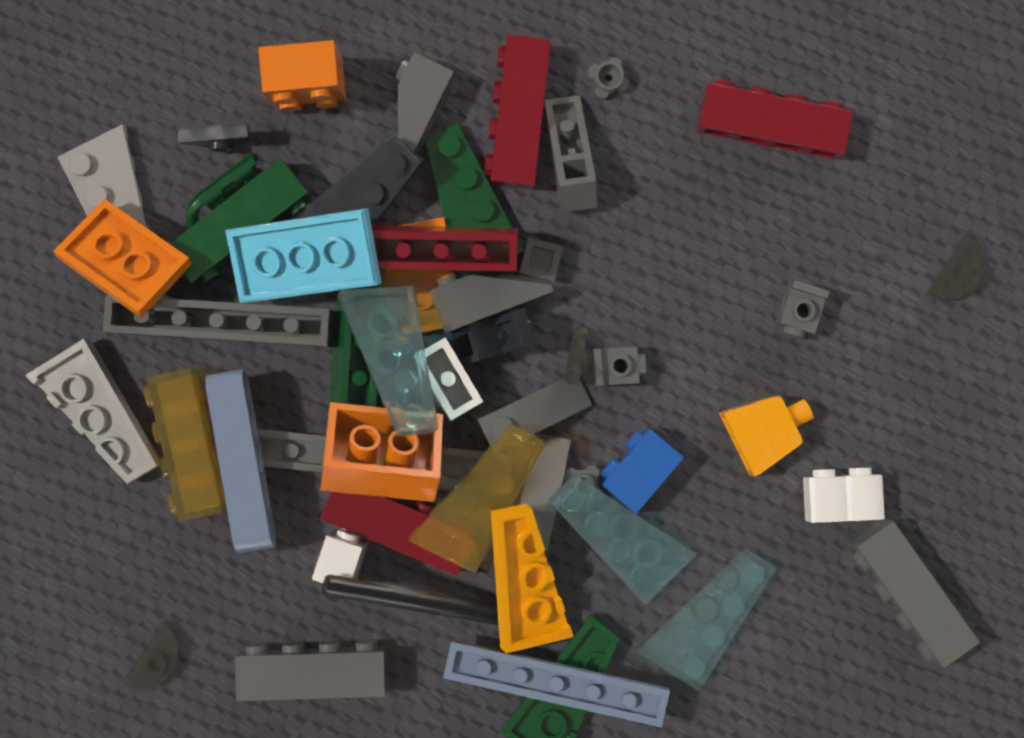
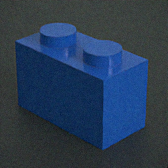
[600,428,684,514]

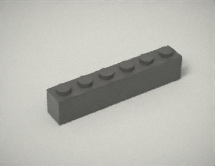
[103,295,335,348]

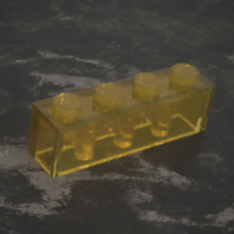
[144,368,227,522]

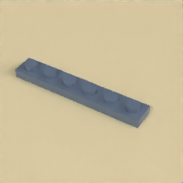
[443,639,670,728]

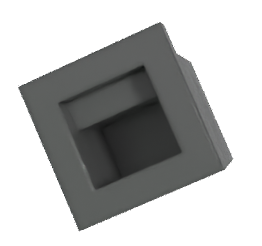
[775,280,830,339]
[592,347,646,386]

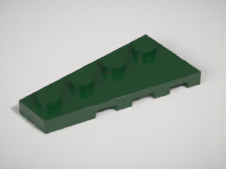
[425,123,525,279]
[500,614,620,738]

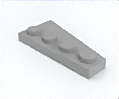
[57,124,149,229]
[25,338,162,484]

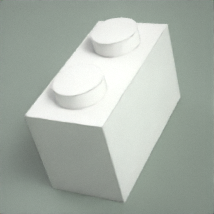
[413,337,483,421]
[312,529,370,583]

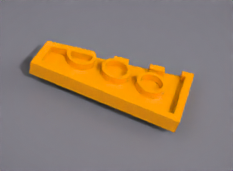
[491,504,574,654]

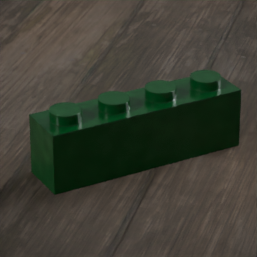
[170,158,312,286]
[329,269,385,407]

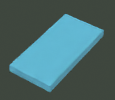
[225,208,382,303]

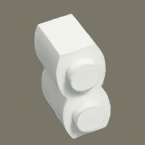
[803,467,885,523]

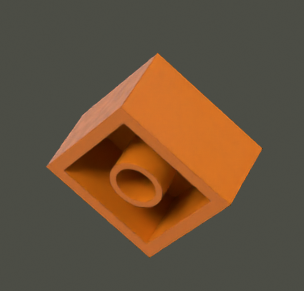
[258,40,346,112]

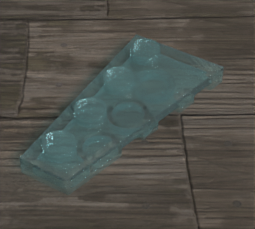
[338,286,438,436]
[548,475,697,605]
[636,547,777,691]

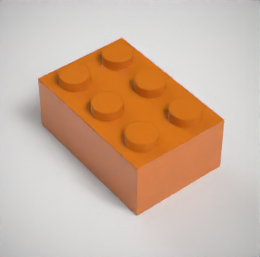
[320,402,443,502]

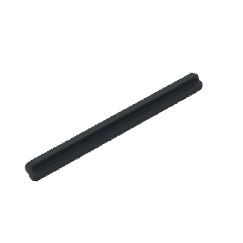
[322,574,499,625]

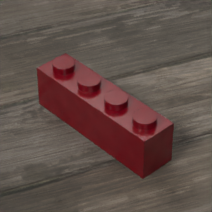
[484,34,551,190]
[696,80,853,160]
[371,225,518,271]
[320,492,475,576]

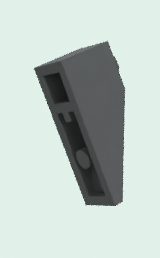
[396,52,455,154]
[544,95,597,213]
[429,273,554,333]
[478,373,592,453]
[519,432,571,550]

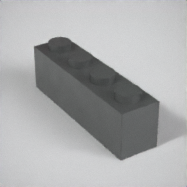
[849,519,980,668]
[235,640,388,701]

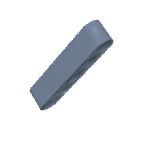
[205,368,276,554]

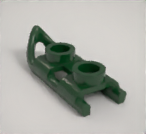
[186,153,258,228]

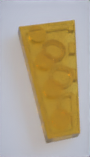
[408,423,546,574]

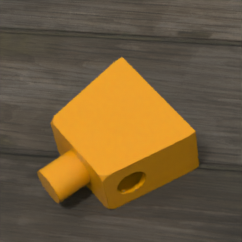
[719,396,814,477]

